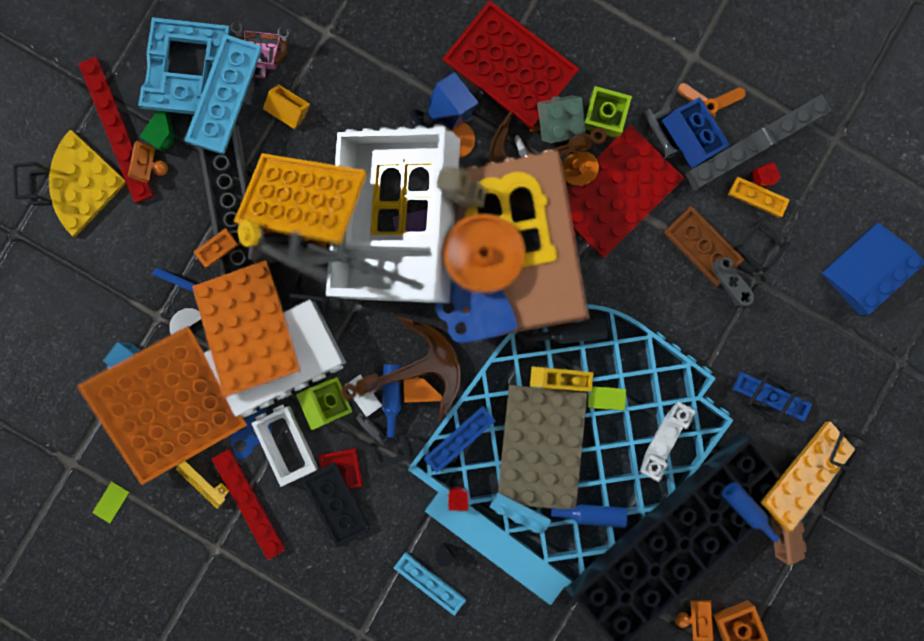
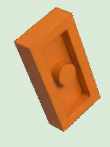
[194,229,238,268]

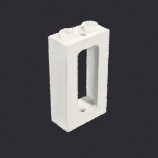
[251,405,319,487]

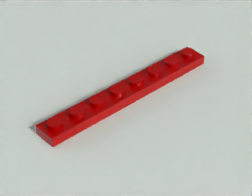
[78,57,154,204]

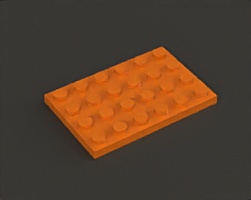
[192,260,301,398]

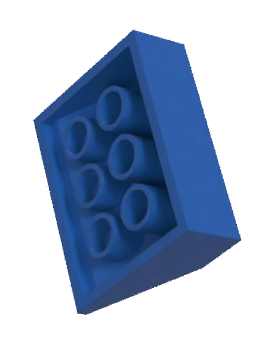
[821,223,924,315]

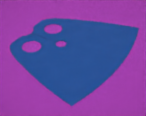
[436,278,518,342]

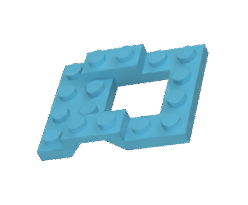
[138,17,230,114]

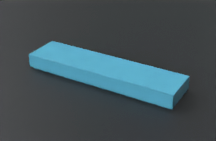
[394,552,466,616]

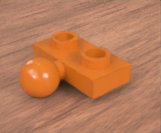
[128,141,168,183]
[675,600,714,641]

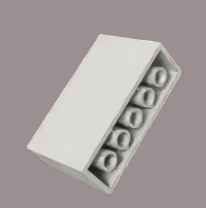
[204,300,346,418]

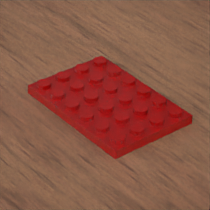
[443,0,579,130]
[567,125,684,258]

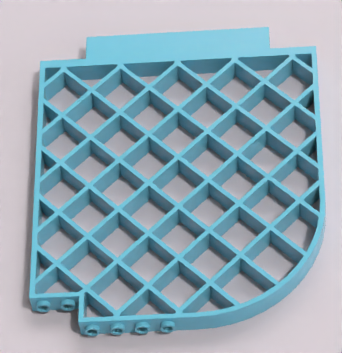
[408,304,733,605]

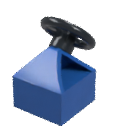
[409,72,478,130]

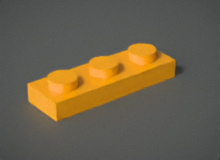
[728,176,790,218]

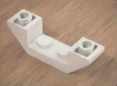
[640,402,696,482]

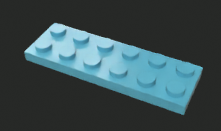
[185,34,262,155]

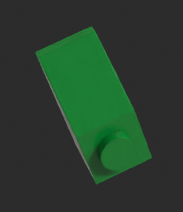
[139,111,175,153]

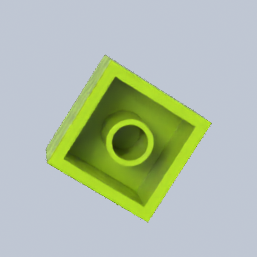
[584,86,632,138]

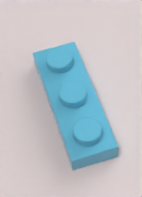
[490,493,551,534]

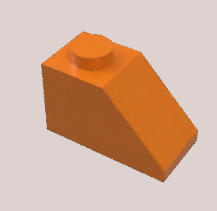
[404,376,442,402]

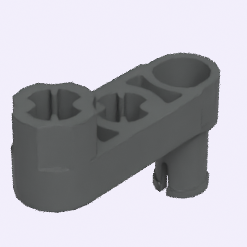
[712,257,754,307]

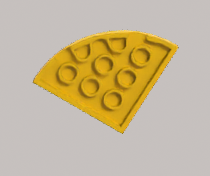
[49,130,126,237]

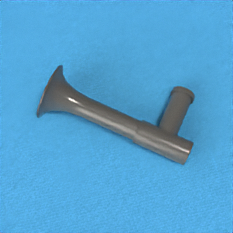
[643,106,681,160]

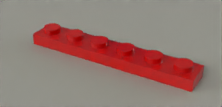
[212,449,286,560]

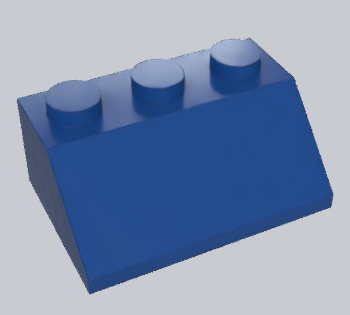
[662,97,730,168]

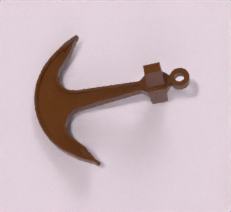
[489,111,607,214]
[341,317,461,421]

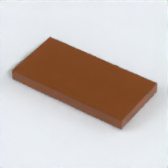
[663,206,745,287]

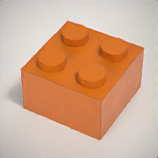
[712,600,768,641]

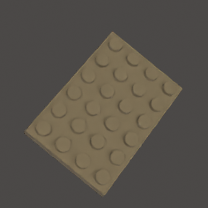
[498,385,587,509]

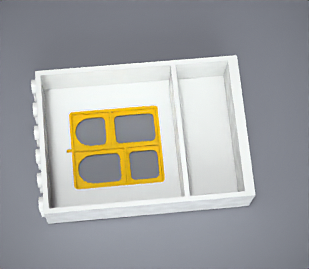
[326,126,460,303]

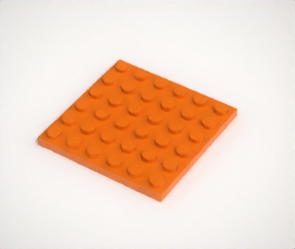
[78,326,247,485]

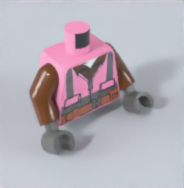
[231,21,292,78]

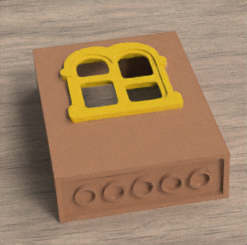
[455,149,590,336]

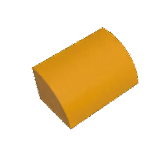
[263,84,310,129]

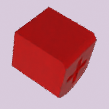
[750,162,781,188]
[448,486,468,511]

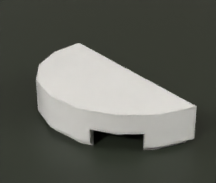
[170,308,202,334]

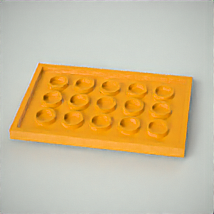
[234,153,367,245]

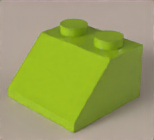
[296,377,353,430]

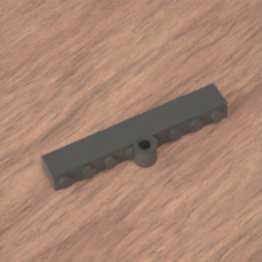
[685,94,832,191]

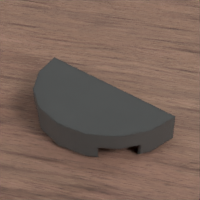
[356,413,388,444]

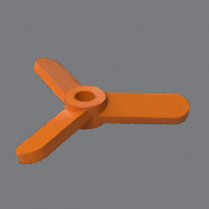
[677,83,746,120]

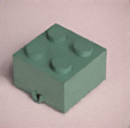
[537,95,586,143]

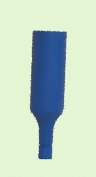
[382,365,403,437]
[722,483,780,542]
[551,504,627,528]

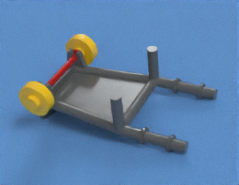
[238,220,377,281]

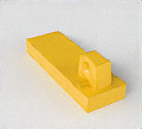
[176,461,229,509]

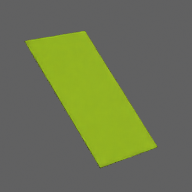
[588,386,626,410]
[92,481,129,523]

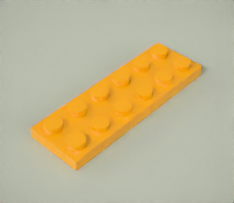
[761,421,855,532]

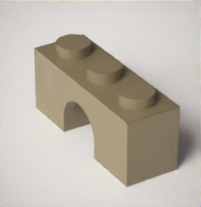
[435,168,486,207]

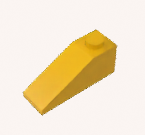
[530,367,593,392]

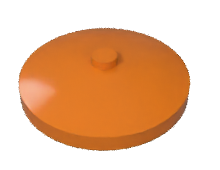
[443,214,525,294]

